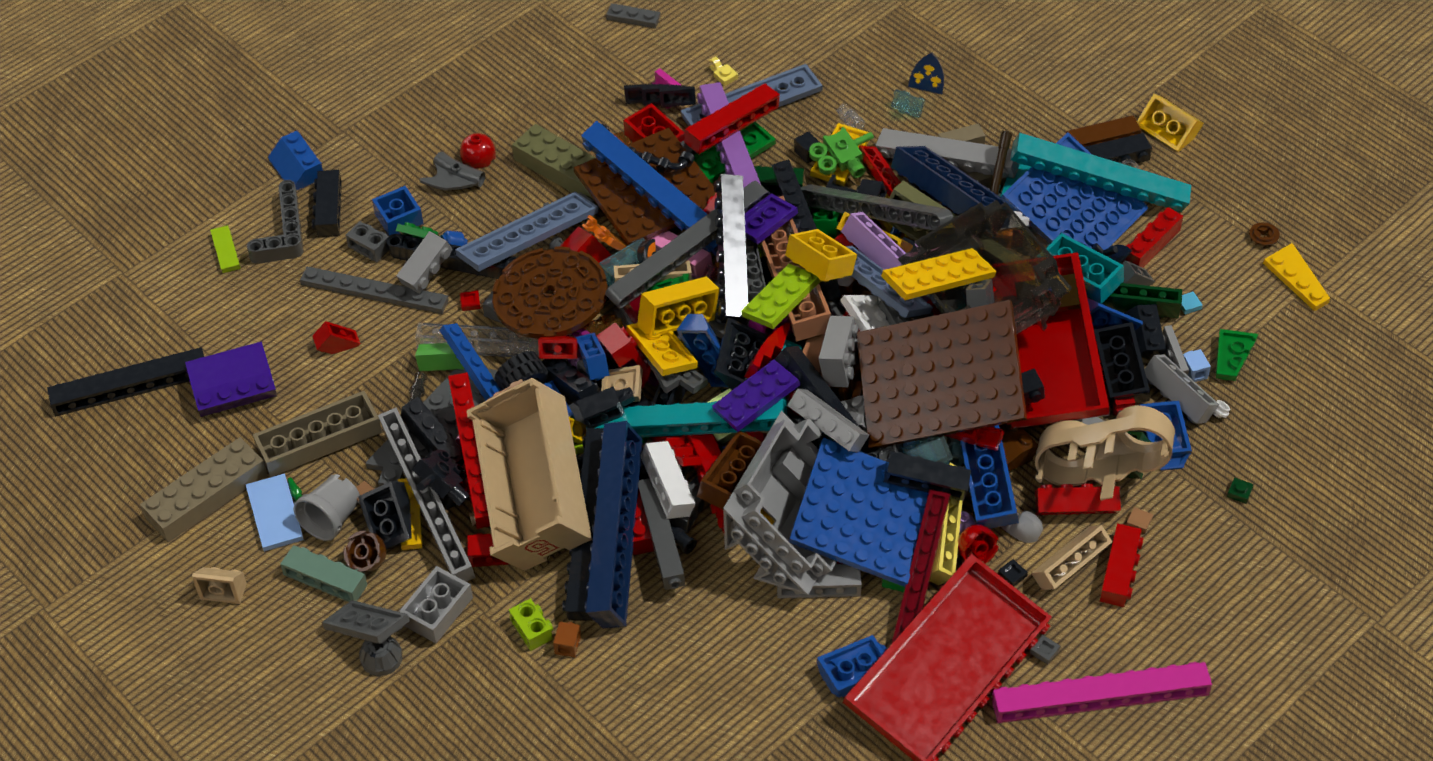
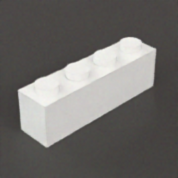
[641,441,695,519]

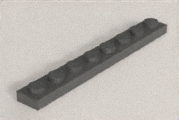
[300,266,449,314]

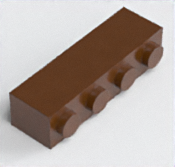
[1066,115,1142,147]

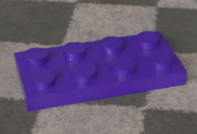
[712,360,800,432]

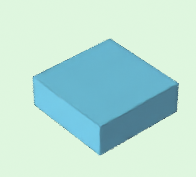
[1181,292,1203,315]

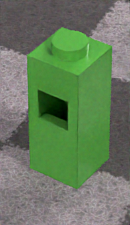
[415,343,464,371]

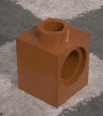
[553,622,581,658]

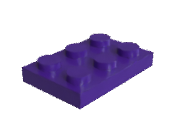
[745,193,798,244]

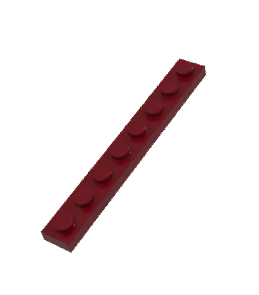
[892,490,950,643]

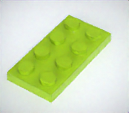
[741,264,821,329]

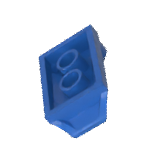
[1139,401,1192,471]
[816,635,887,697]

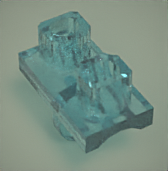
[891,89,925,118]

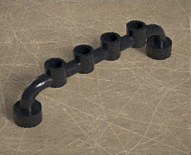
[601,124,695,173]

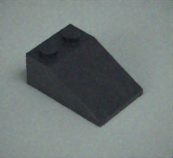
[358,481,412,550]

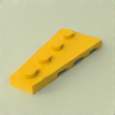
[1263,243,1330,311]

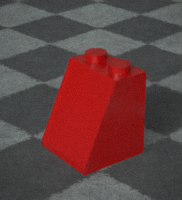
[560,226,616,267]

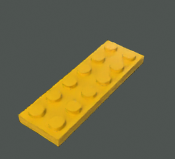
[881,248,997,300]

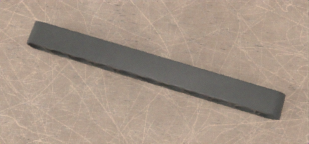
[605,180,770,308]
[800,184,953,230]

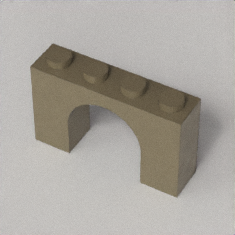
[938,123,1006,188]

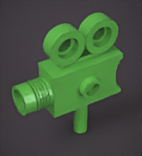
[809,126,874,178]

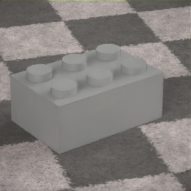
[819,316,859,387]
[399,566,473,643]

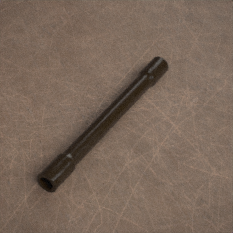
[990,131,1012,195]

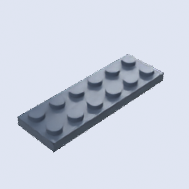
[846,246,933,318]

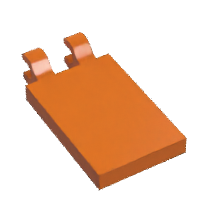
[582,215,637,260]

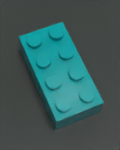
[1038,233,1124,304]

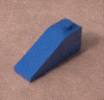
[575,333,610,380]

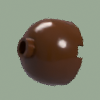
[344,531,387,573]

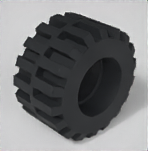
[494,351,549,390]

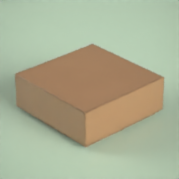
[1126,507,1153,533]

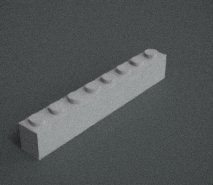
[875,128,1020,178]

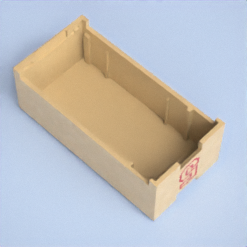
[467,378,592,571]

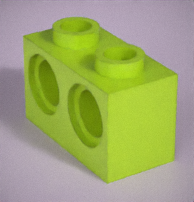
[509,598,554,651]

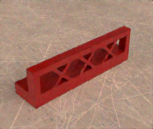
[858,146,901,197]

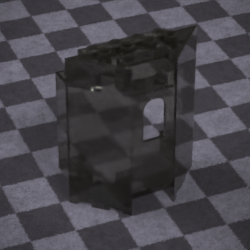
[898,200,1072,334]

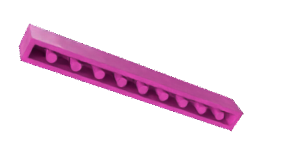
[992,662,1212,723]

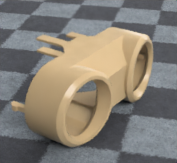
[1035,406,1175,500]

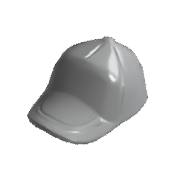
[1001,511,1043,543]

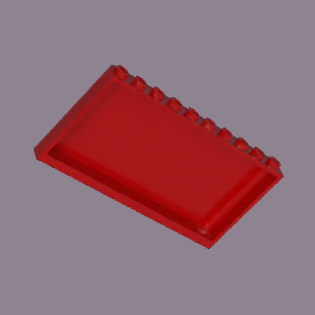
[990,252,1109,429]
[842,554,1052,761]

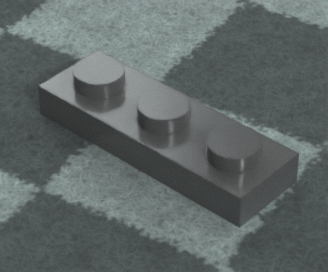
[606,3,661,29]

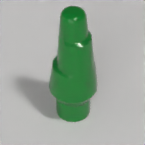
[287,477,302,501]

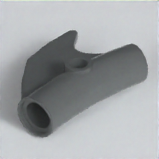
[420,152,485,191]

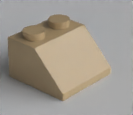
[192,567,247,604]

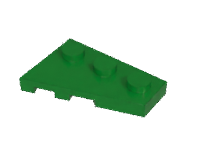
[1216,329,1259,381]

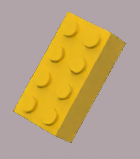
[637,276,719,338]

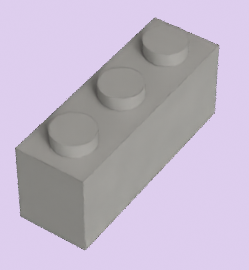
[396,231,452,294]

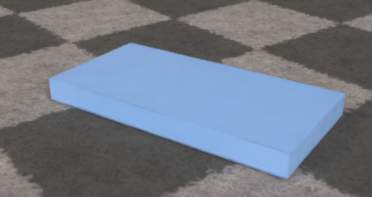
[245,473,304,551]

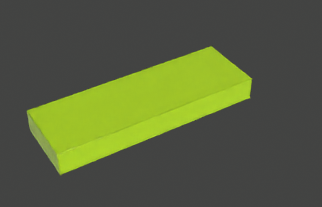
[210,225,241,274]

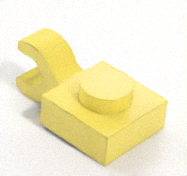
[710,57,738,87]

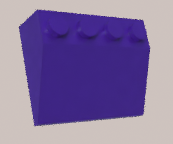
[185,341,277,417]

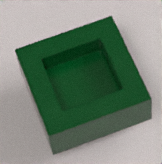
[1227,477,1254,504]

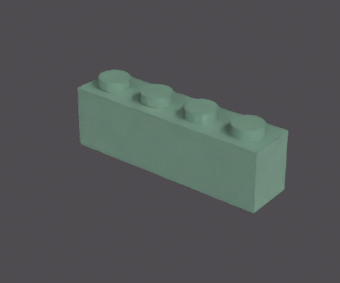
[280,545,367,602]

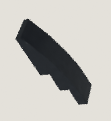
[624,84,696,108]

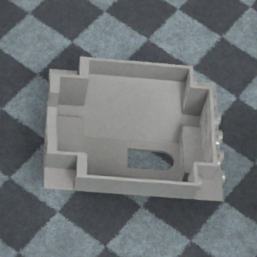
[724,411,837,595]

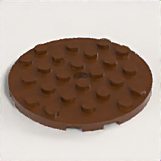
[492,246,608,339]

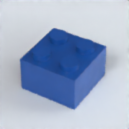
[372,186,423,236]

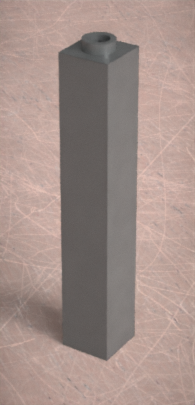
[638,478,685,590]

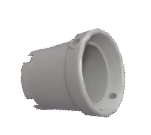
[293,474,360,541]

